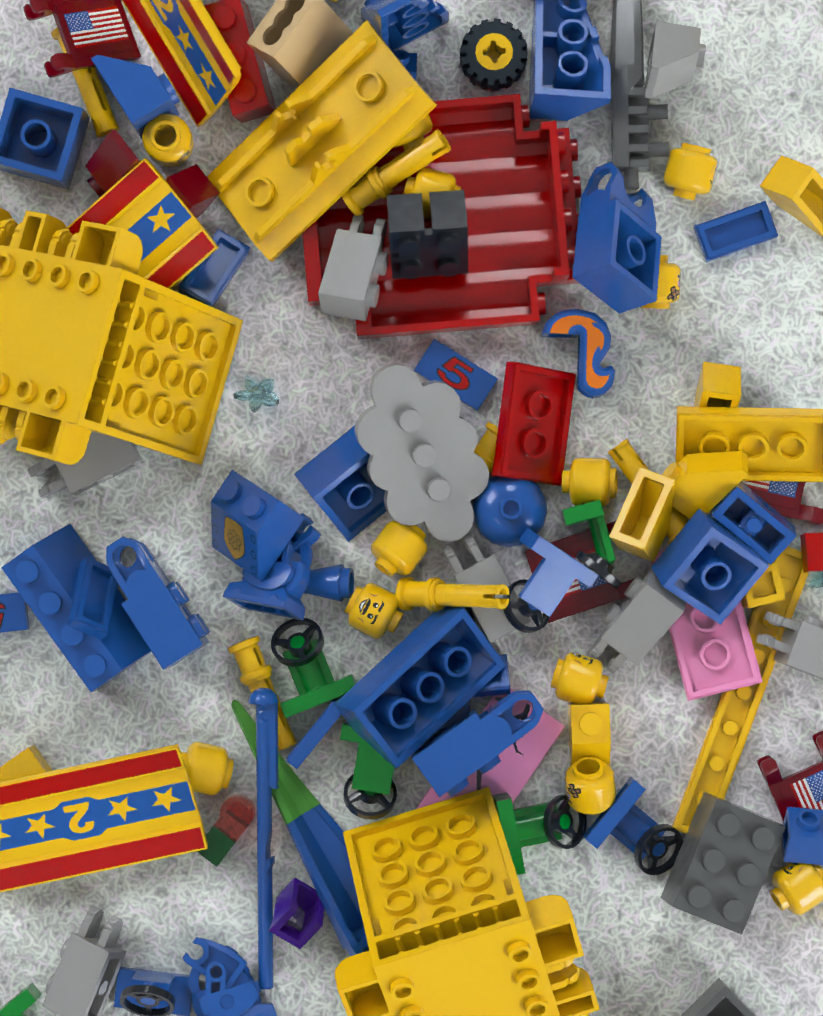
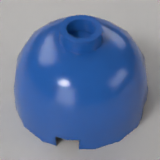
[472,476,547,548]

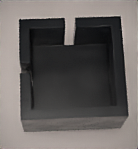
[387,190,468,279]

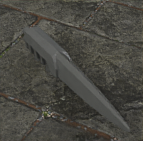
[610,0,669,190]

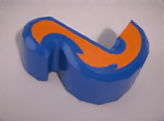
[541,309,615,399]

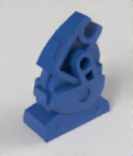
[223,513,321,620]
[183,937,277,1016]

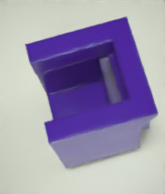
[269,877,325,949]

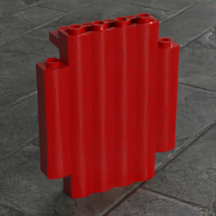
[303,94,582,340]

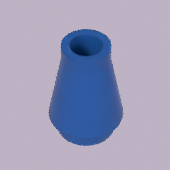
[303,564,354,602]

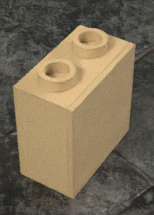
[246,0,353,88]

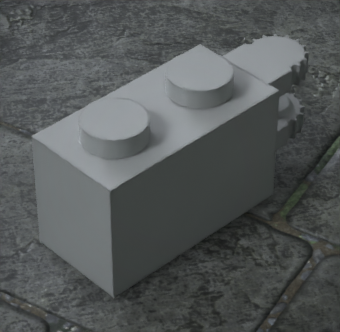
[318,214,389,321]
[27,431,144,499]
[442,533,531,643]
[587,569,686,674]
[756,611,823,680]
[42,906,127,1016]

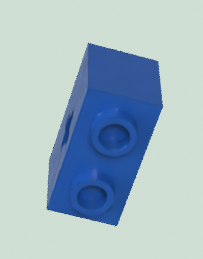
[712,481,797,565]

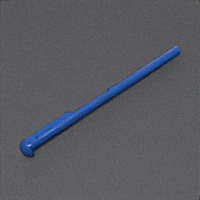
[248,688,279,989]

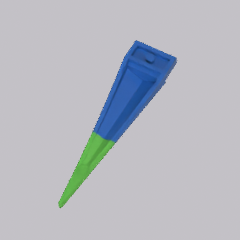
[231,700,369,956]

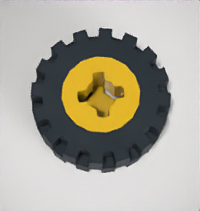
[460,18,528,92]

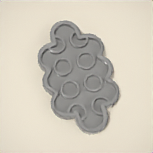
[355,363,489,542]

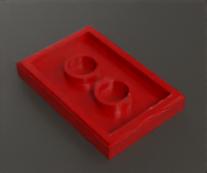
[492,361,576,486]

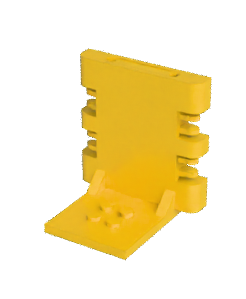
[0,208,243,465]
[335,787,600,1016]

